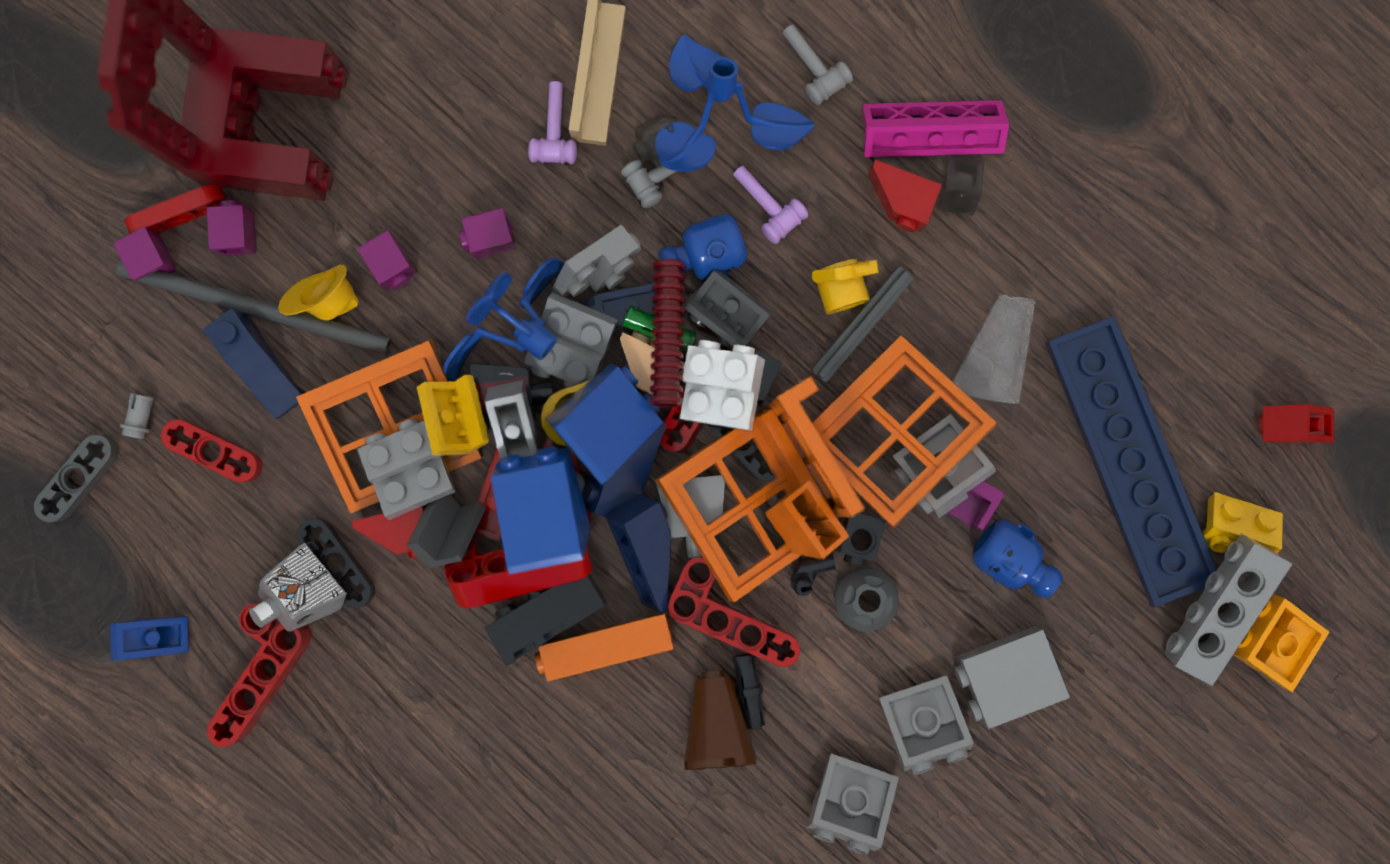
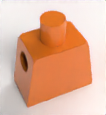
[765,480,849,559]

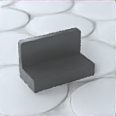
[407,494,486,568]

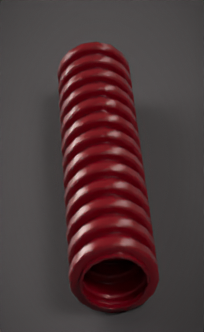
[650,259,685,407]

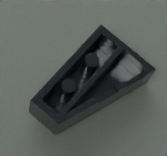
[484,574,607,667]

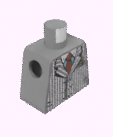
[249,543,346,631]

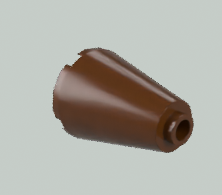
[684,670,757,770]

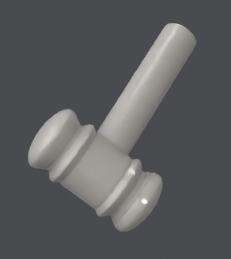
[783,24,853,105]
[621,160,677,209]

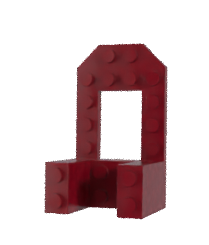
[97,0,348,201]

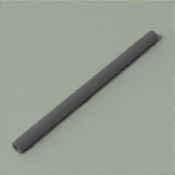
[116,260,392,355]

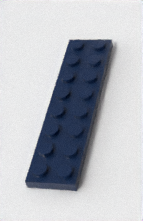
[1045,316,1217,607]

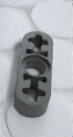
[34,435,119,522]

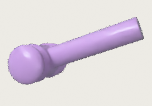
[528,81,577,164]
[733,166,808,244]

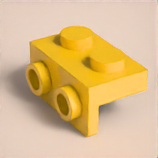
[417,375,489,456]
[1202,492,1283,553]

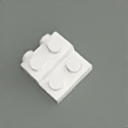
[680,340,765,431]

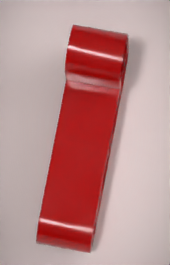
[444,538,593,609]
[668,557,800,667]
[207,601,311,747]

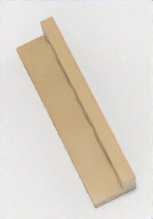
[569,0,626,146]

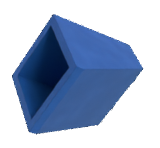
[545,363,663,485]
[491,447,591,574]

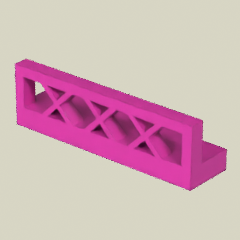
[862,100,1009,157]

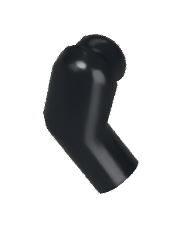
[790,552,836,596]

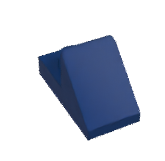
[110,616,189,661]

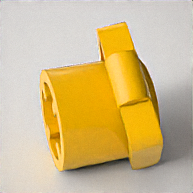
[812,259,879,315]

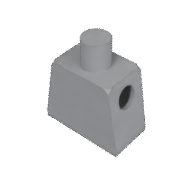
[657,475,725,558]

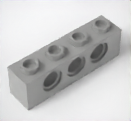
[485,380,541,459]
[1164,533,1293,686]

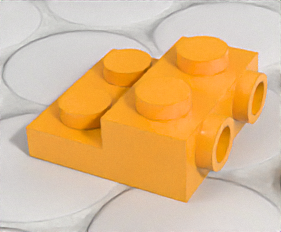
[1233,594,1330,693]

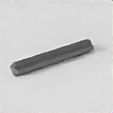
[811,266,913,382]

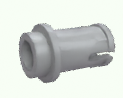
[120,393,154,439]

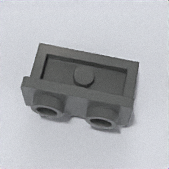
[684,270,773,350]

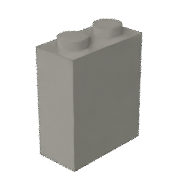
[954,626,1070,729]

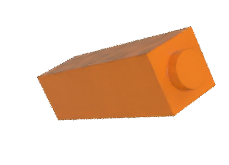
[535,611,674,682]

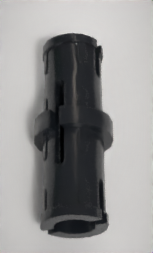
[732,653,765,729]

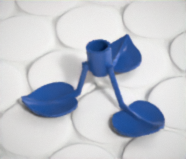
[655,34,814,172]
[443,258,565,382]

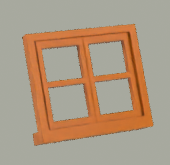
[812,336,997,528]
[296,339,482,514]
[765,376,865,517]
[655,409,837,602]

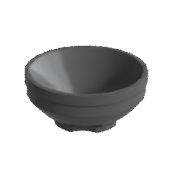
[834,567,899,632]

